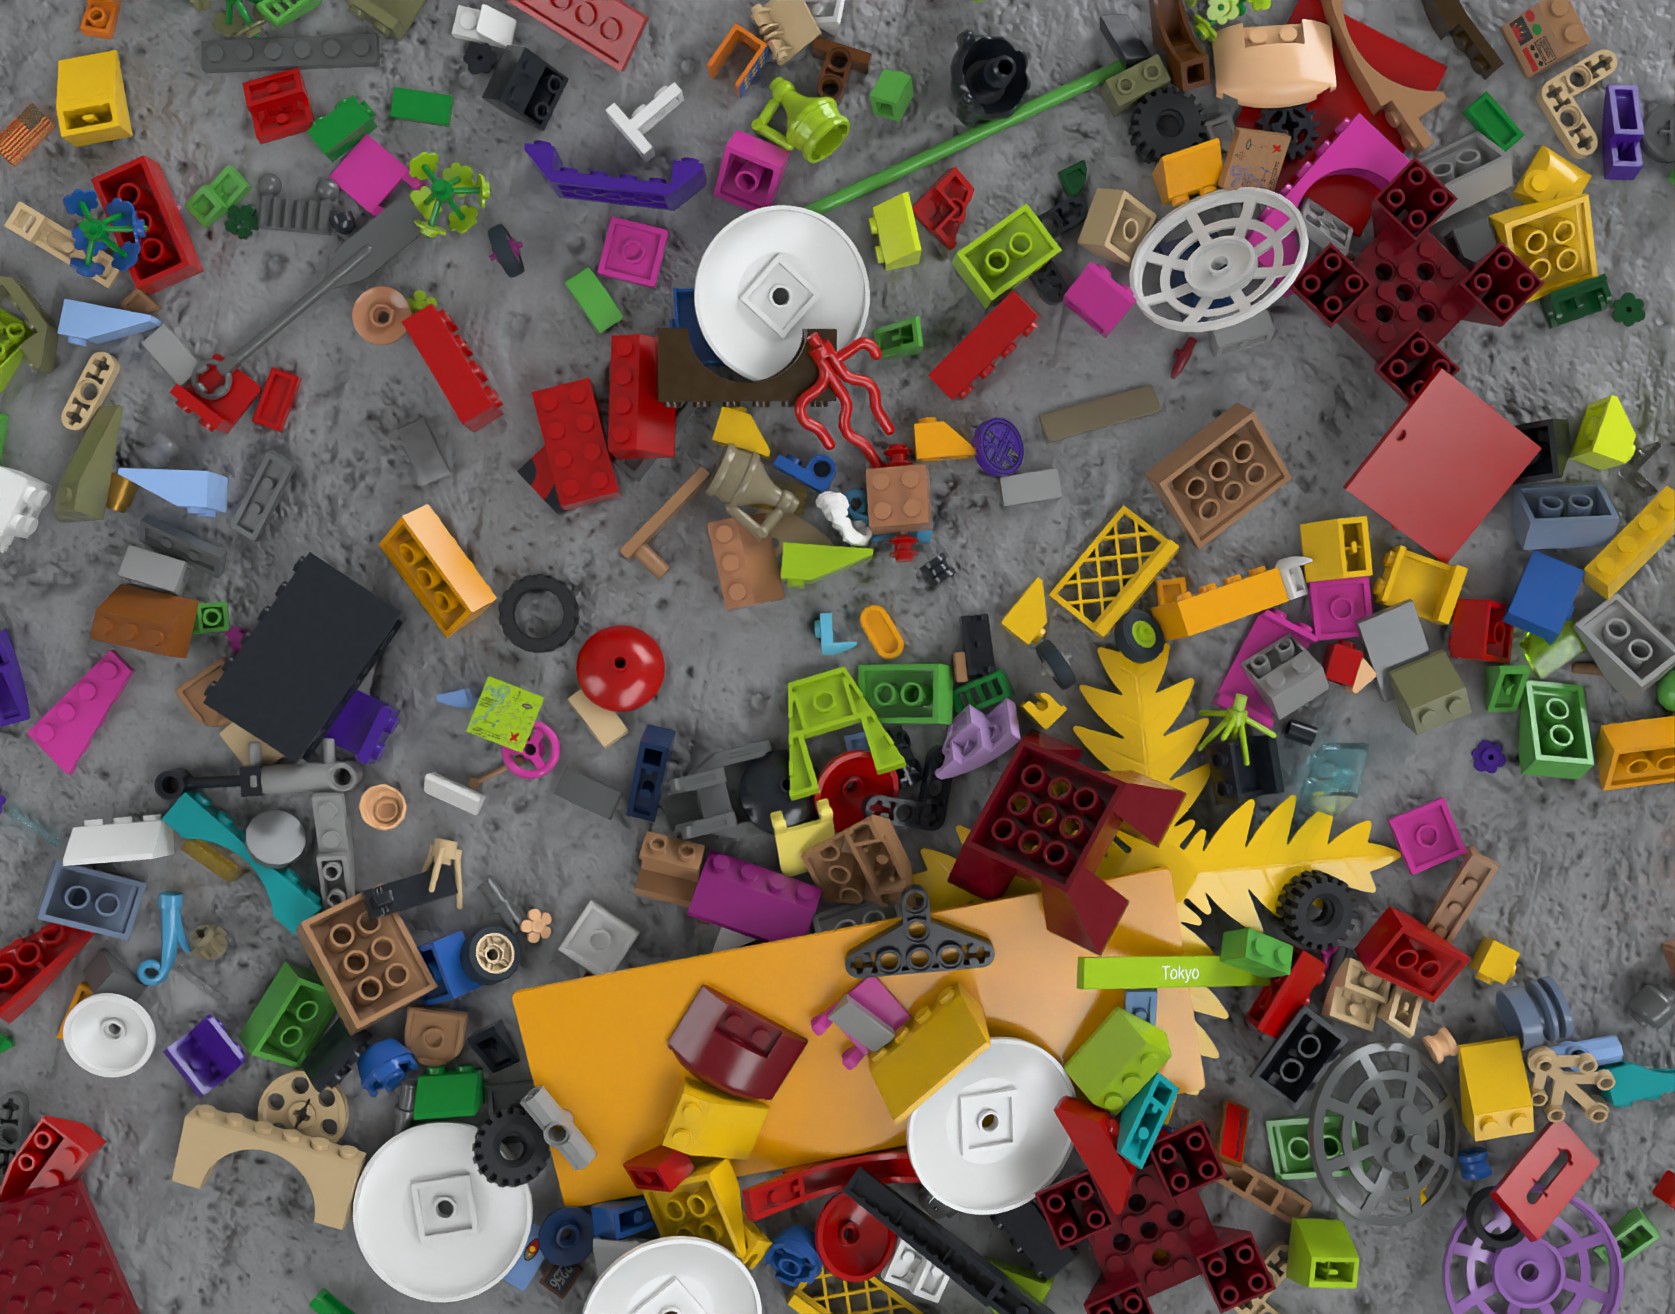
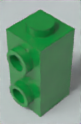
[307,95,378,163]

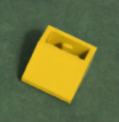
[1299,516,1373,583]

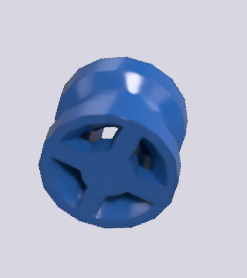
[1458,1147,1492,1180]

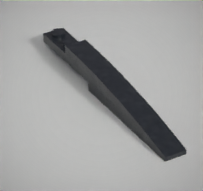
[842,1166,1056,1314]

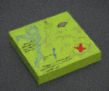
[466,676,545,753]

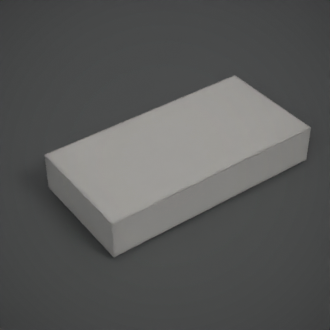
[142,324,199,387]
[999,468,1062,507]

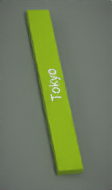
[1077,955,1271,990]

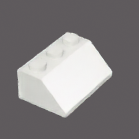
[63,814,175,866]

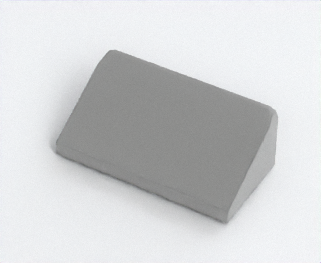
[827,994,895,1053]

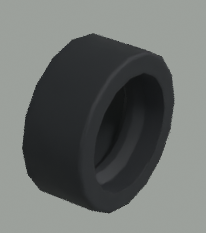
[1466,1186,1525,1249]

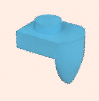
[814,613,857,655]

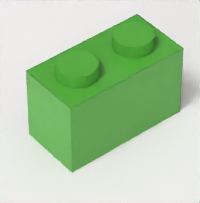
[1220,928,1293,979]

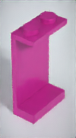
[1211,608,1319,730]

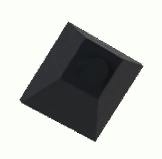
[1511,418,1571,486]

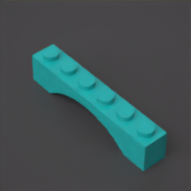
[162,791,323,936]
[1595,1059,1675,1108]

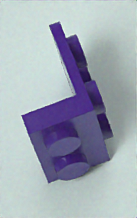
[324,690,401,765]
[163,1014,246,1099]

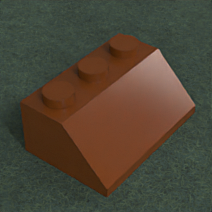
[90,584,199,659]

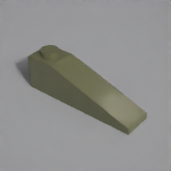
[54,405,123,523]

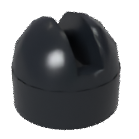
[329,211,355,235]

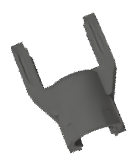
[660,739,772,840]

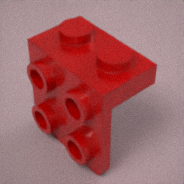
[169,354,261,434]

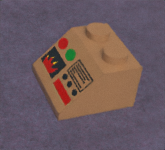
[1499,0,1591,80]

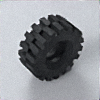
[1129,87,1207,167]
[1276,870,1358,950]
[472,1108,551,1188]

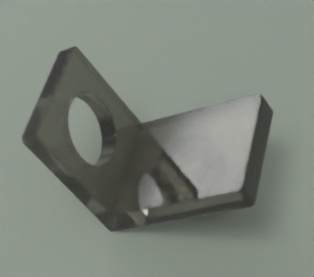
[1618,441,1662,497]

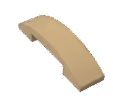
[4,201,120,289]

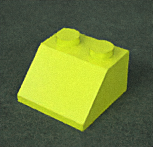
[868,192,922,271]
[1569,395,1636,470]

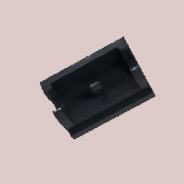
[959,613,996,676]

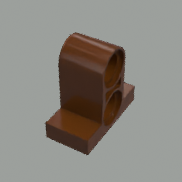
[812,37,872,107]

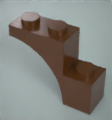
[1149,0,1211,92]

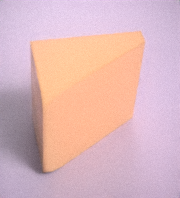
[1345,658,1377,694]

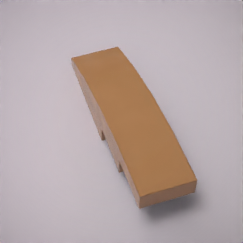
[1212,1143,1313,1225]

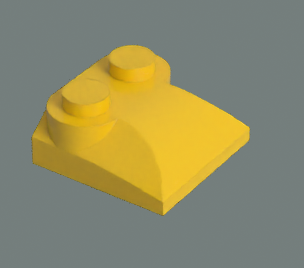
[1510,145,1592,204]

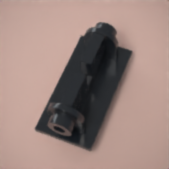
[886,725,922,789]

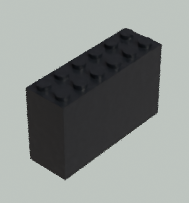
[203,552,406,766]

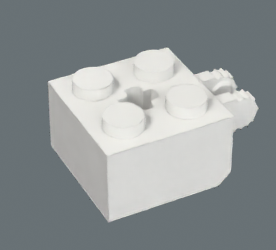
[0,466,53,553]

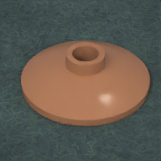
[352,286,412,345]

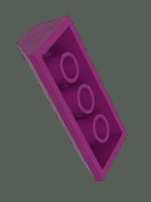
[687,850,822,943]

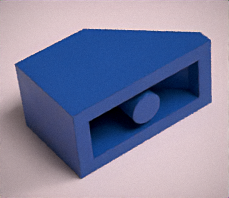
[591,1195,656,1240]

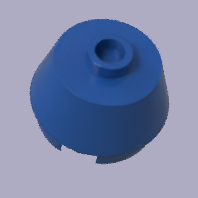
[357,1038,418,1097]
[765,1225,822,1287]

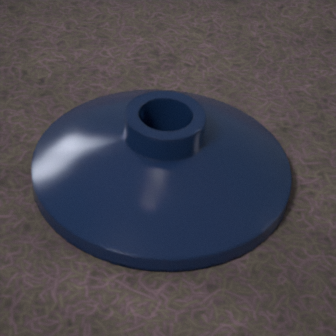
[538,1206,596,1266]

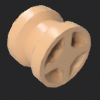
[1422,1027,1458,1064]

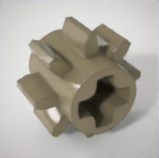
[189,924,228,961]

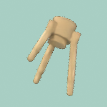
[421,838,463,910]

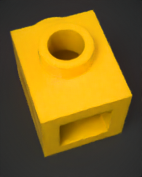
[1468,936,1520,986]

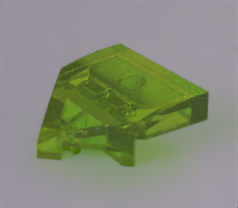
[1519,620,1587,679]

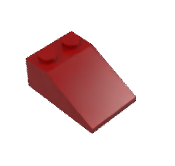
[1354,906,1471,1003]

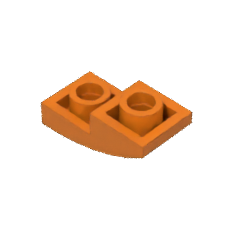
[80,0,121,40]

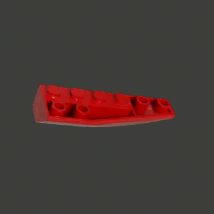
[0,1115,107,1203]

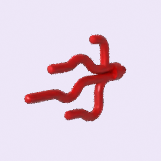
[794,332,895,469]

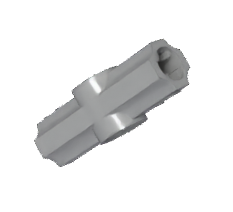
[520,1085,597,1171]

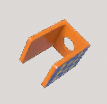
[706,23,769,98]

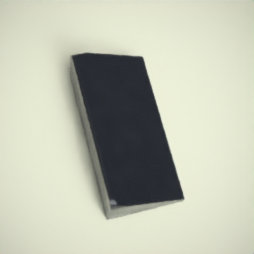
[1099,14,1152,70]

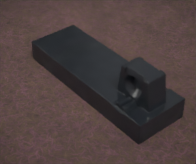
[361,865,458,921]

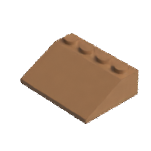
[1144,403,1292,549]
[295,883,438,1036]

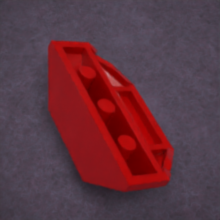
[1053,1095,1137,1215]

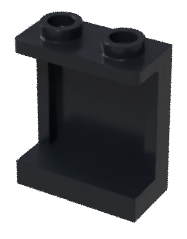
[1206,734,1285,805]

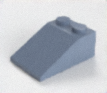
[34,860,147,941]

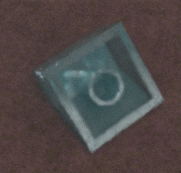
[1301,742,1369,817]

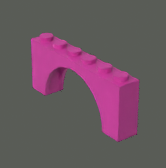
[1244,113,1410,298]

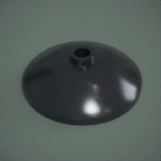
[739,750,820,835]

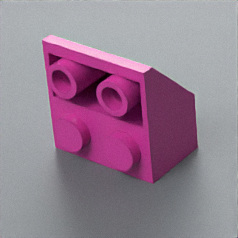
[1062,261,1137,338]

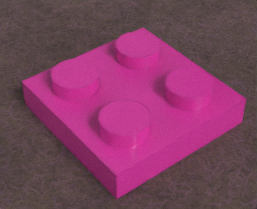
[597,216,669,289]
[1307,577,1373,641]
[1386,797,1467,875]

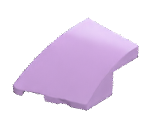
[935,697,1021,780]

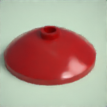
[576,625,665,712]
[813,750,899,833]
[815,1191,896,1282]

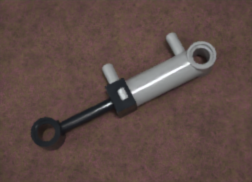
[154,738,363,800]

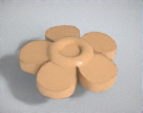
[520,909,552,943]

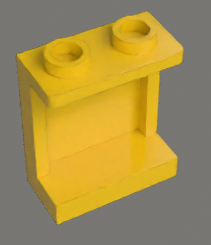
[1373,545,1468,625]

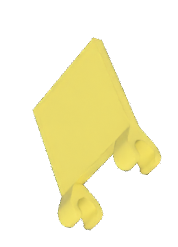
[770,798,835,877]

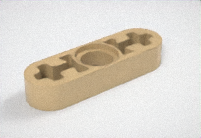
[61,352,120,432]

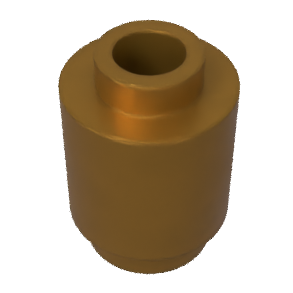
[106,468,138,514]

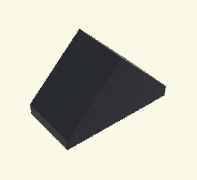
[467,1019,520,1074]

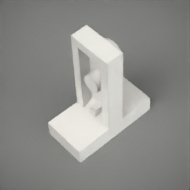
[606,82,684,163]

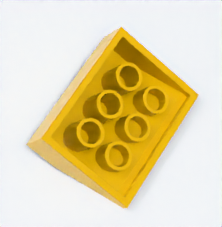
[869,982,991,1125]

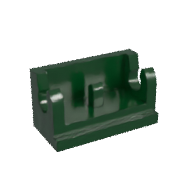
[1539,274,1612,329]

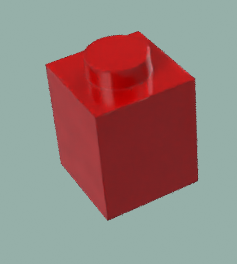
[1321,640,1364,686]

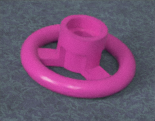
[501,721,560,779]

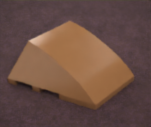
[801,814,916,907]

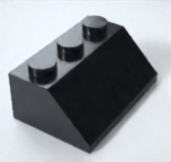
[1249,1004,1349,1111]

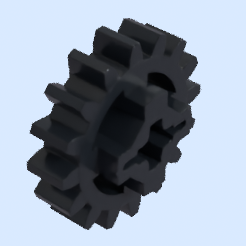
[1254,103,1320,163]

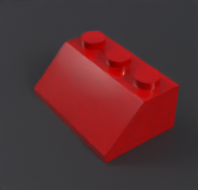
[1244,943,1327,1039]

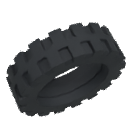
[499,574,580,653]

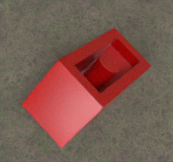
[623,1144,695,1192]

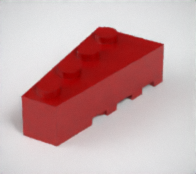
[928,290,1042,401]

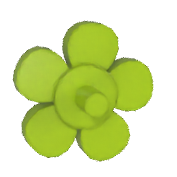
[406,290,438,315]

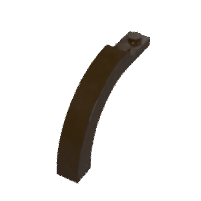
[1421,0,1504,80]

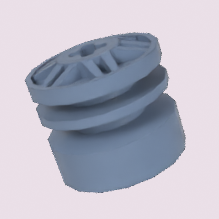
[1496,976,1574,1051]

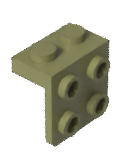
[345,0,428,41]

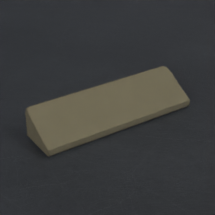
[1039,385,1162,444]

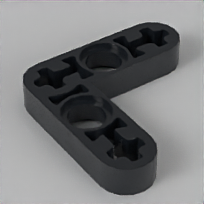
[1029,197,1088,306]
[861,745,953,831]

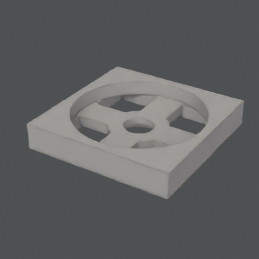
[1296,197,1353,256]

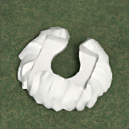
[816,491,872,548]

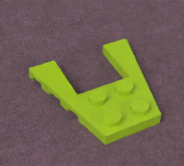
[788,666,907,801]

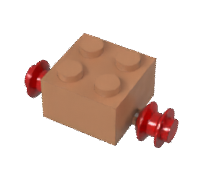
[866,444,932,563]

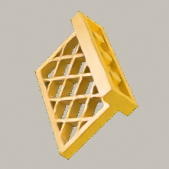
[1049,505,1180,641]
[785,1264,923,1314]

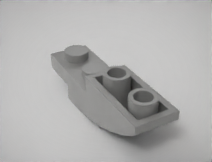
[311,792,355,911]

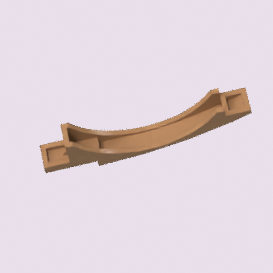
[1321,0,1447,157]

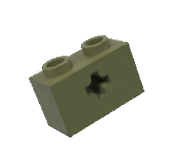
[1100,54,1171,117]

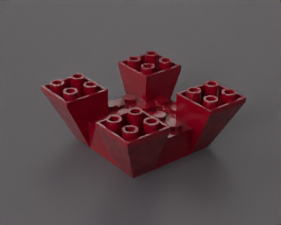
[1289,157,1545,404]
[947,728,1187,956]
[1034,1119,1276,1314]

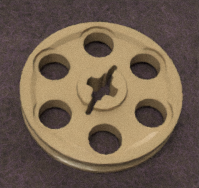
[258,1068,349,1144]

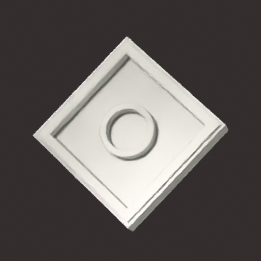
[558,900,640,975]

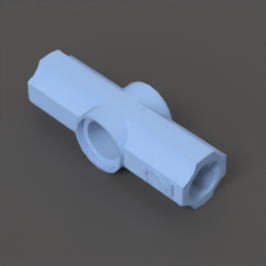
[1525,1034,1623,1078]

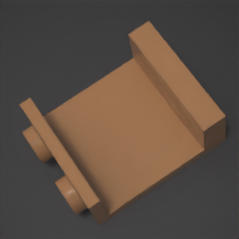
[634,831,705,908]

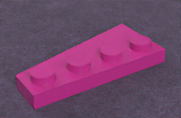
[27,650,135,775]

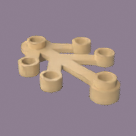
[1527,1045,1616,1123]

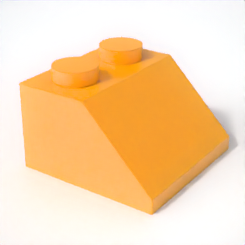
[1152,138,1223,207]

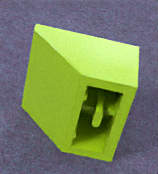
[1286,1217,1360,1289]

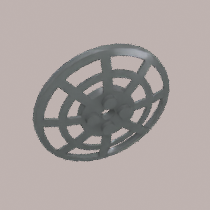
[1308,1041,1460,1227]

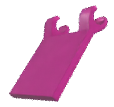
[328,134,426,217]
[810,977,911,1070]

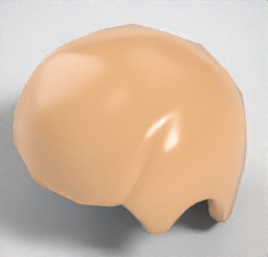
[359,784,407,831]

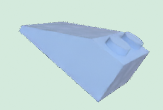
[118,468,228,518]

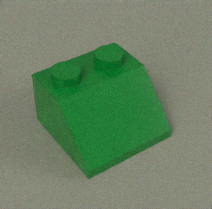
[413,1063,485,1120]

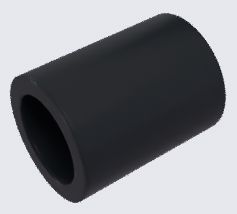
[1284,719,1317,746]

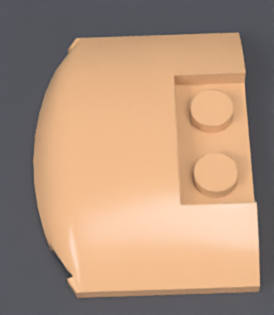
[1212,19,1337,108]

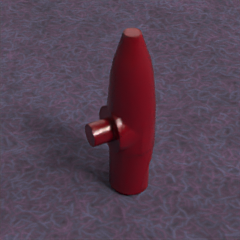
[1170,337,1197,379]

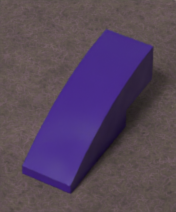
[1602,84,1644,180]
[0,628,30,727]

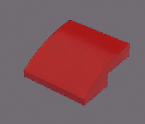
[242,67,315,144]

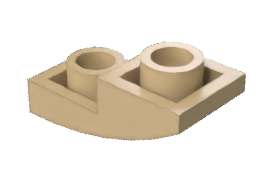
[568,689,629,749]

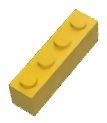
[1584,486,1675,600]

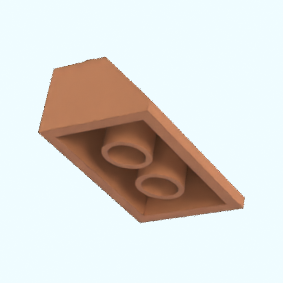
[707,513,785,612]

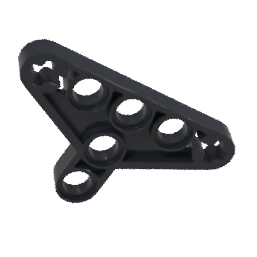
[845,884,995,978]

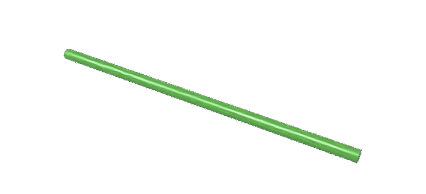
[803,60,1125,215]

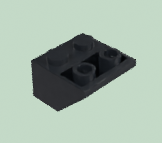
[482,45,569,131]
[301,1017,373,1093]

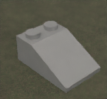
[1573,592,1675,702]

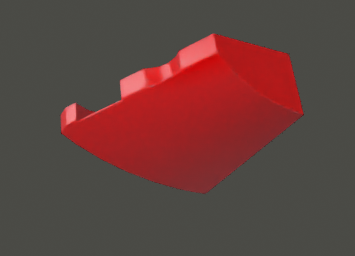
[912,167,975,250]

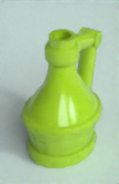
[751,77,851,163]

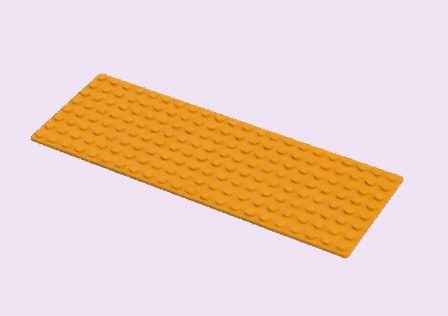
[512,867,1205,1207]

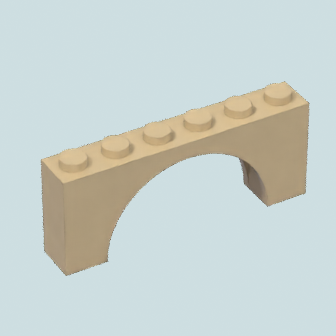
[172,1104,367,1230]

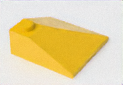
[1488,193,1598,303]
[641,1158,746,1258]

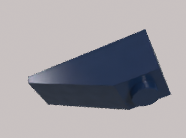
[626,724,676,822]

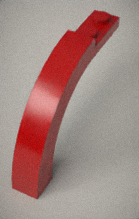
[742,1145,921,1221]

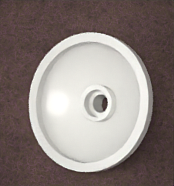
[63,993,156,1077]

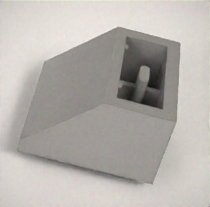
[1240,632,1330,720]

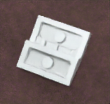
[880,1236,950,1303]

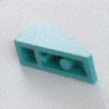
[1116,1072,1179,1169]

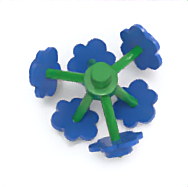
[63,189,148,277]

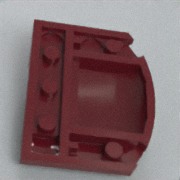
[667,984,808,1100]

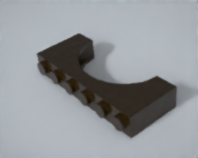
[655,328,837,407]

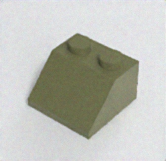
[1388,649,1472,735]

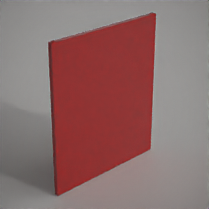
[1235,0,1448,237]

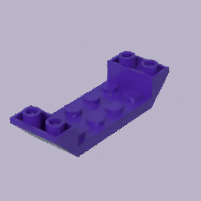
[524,140,707,211]

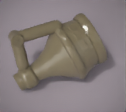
[705,443,800,541]

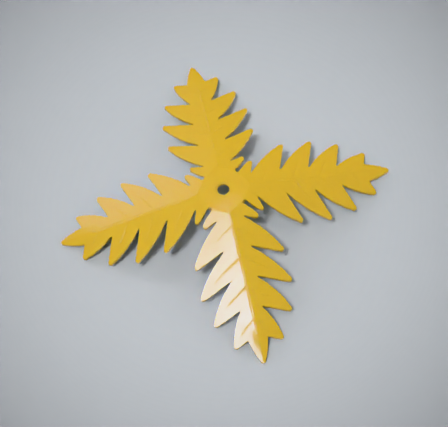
[912,643,1401,1125]

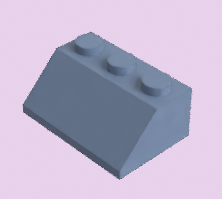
[1512,481,1620,550]

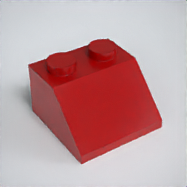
[1448,599,1514,665]

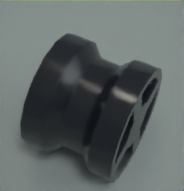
[919,553,956,588]

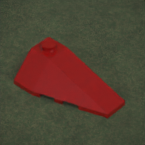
[0,923,96,1024]

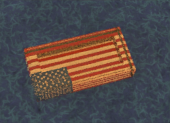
[0,103,56,167]

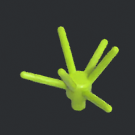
[1197,694,1277,766]

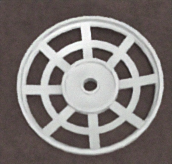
[1129,187,1309,332]

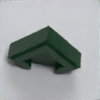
[1057,160,1087,198]

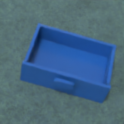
[670,288,726,367]
[1502,550,1585,645]

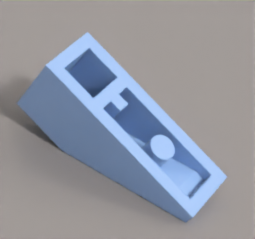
[57,299,162,347]

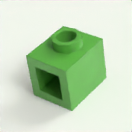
[870,68,914,122]

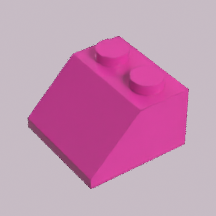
[713,130,791,211]

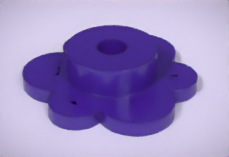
[1472,740,1506,773]

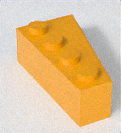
[1150,565,1289,641]

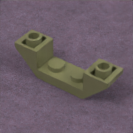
[0,276,59,374]

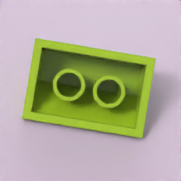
[1064,1006,1172,1115]

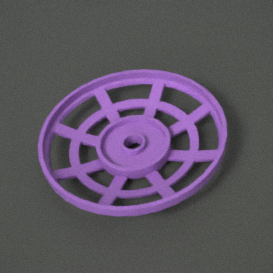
[1442,1184,1624,1314]

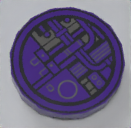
[972,417,1024,477]

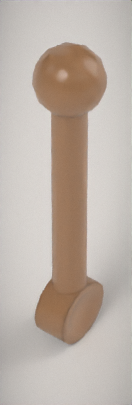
[468,755,524,789]

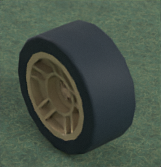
[460,926,521,985]

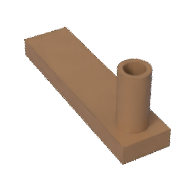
[619,466,711,580]
[1423,846,1500,943]

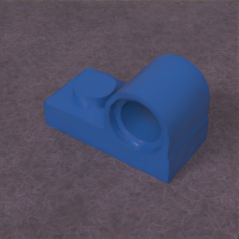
[773,454,836,494]

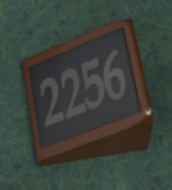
[539,1263,583,1299]

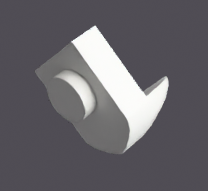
[1275,556,1313,600]

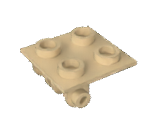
[751,0,822,67]

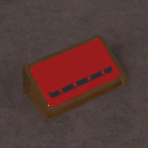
[1214,1099,1250,1168]

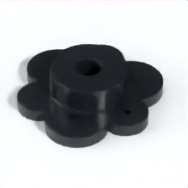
[463,42,498,75]

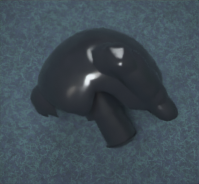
[950,29,1031,126]

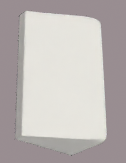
[424,772,486,815]

